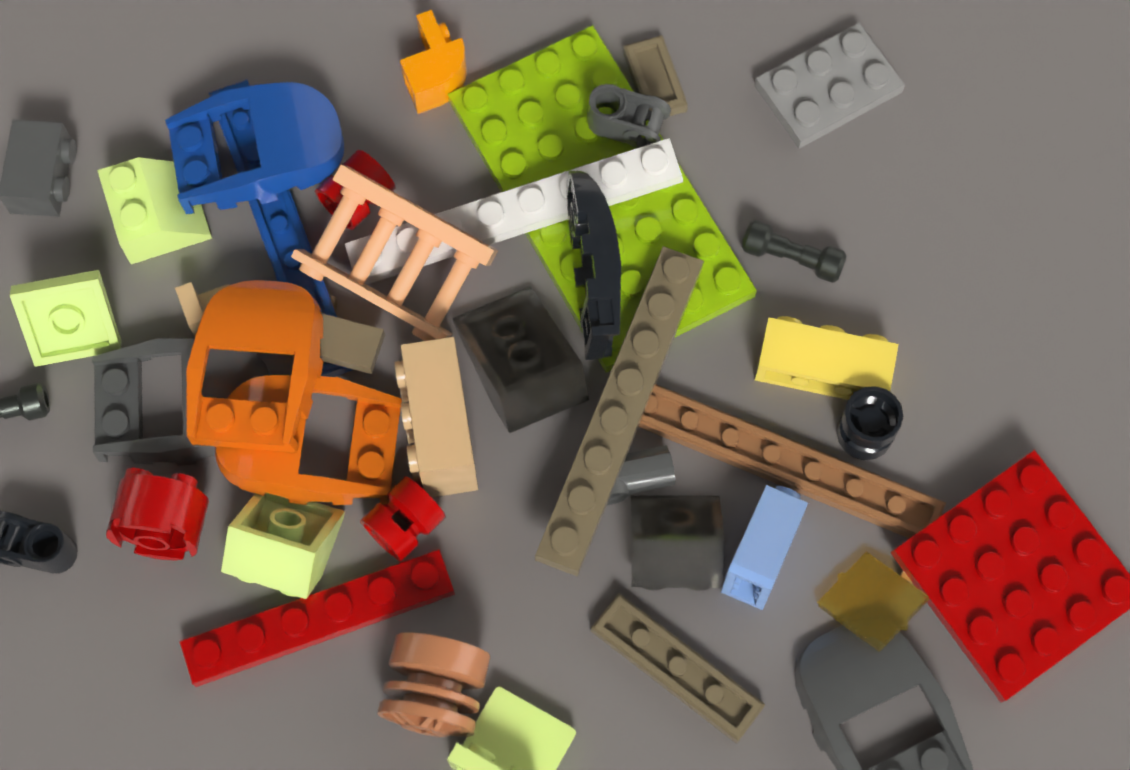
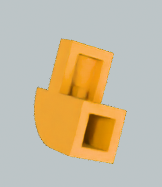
[400,10,467,114]

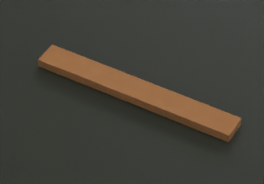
[638,384,946,539]

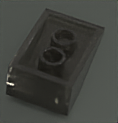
[452,286,589,433]

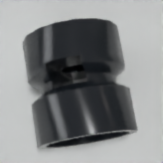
[837,386,904,460]

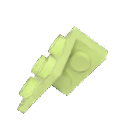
[447,687,576,770]

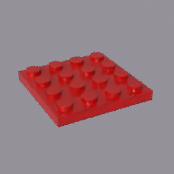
[890,449,1130,703]

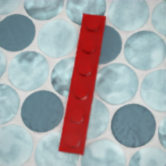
[179,549,455,687]

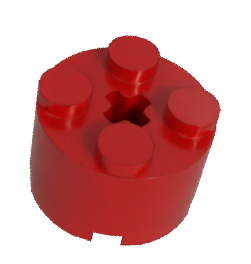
[106,468,209,560]

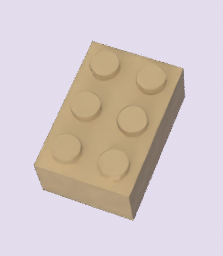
[394,337,478,498]

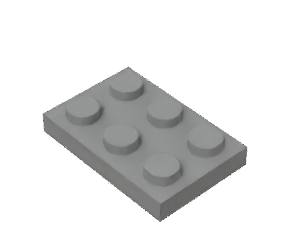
[755,23,905,149]

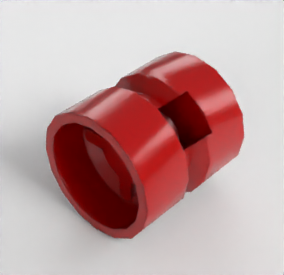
[315,149,396,230]
[360,476,446,562]

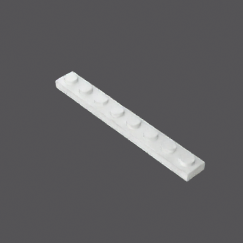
[345,138,683,285]

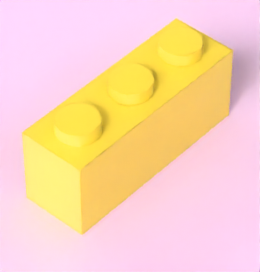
[755,316,899,400]

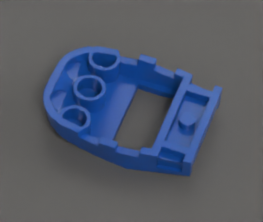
[165,82,344,214]

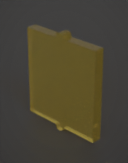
[817,551,929,652]

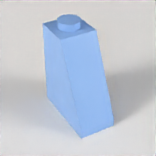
[721,485,808,610]

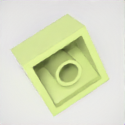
[97,157,212,264]
[221,493,345,599]

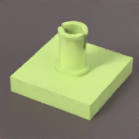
[10,270,122,367]

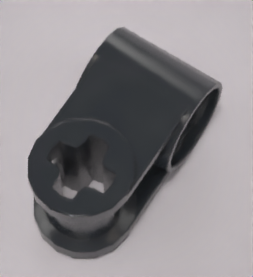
[0,511,78,574]

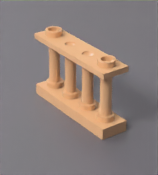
[291,165,498,341]

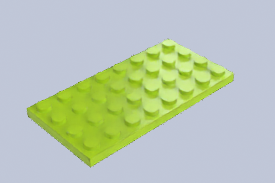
[448,25,757,373]

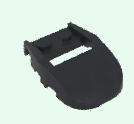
[566,171,621,360]

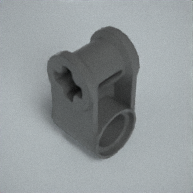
[587,84,671,148]

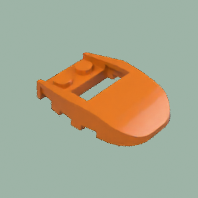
[186,280,323,453]
[215,375,402,505]

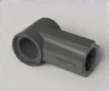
[607,445,676,505]

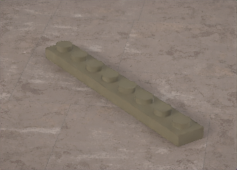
[535,247,704,577]

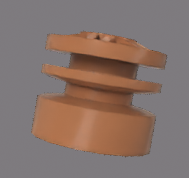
[377,633,490,737]

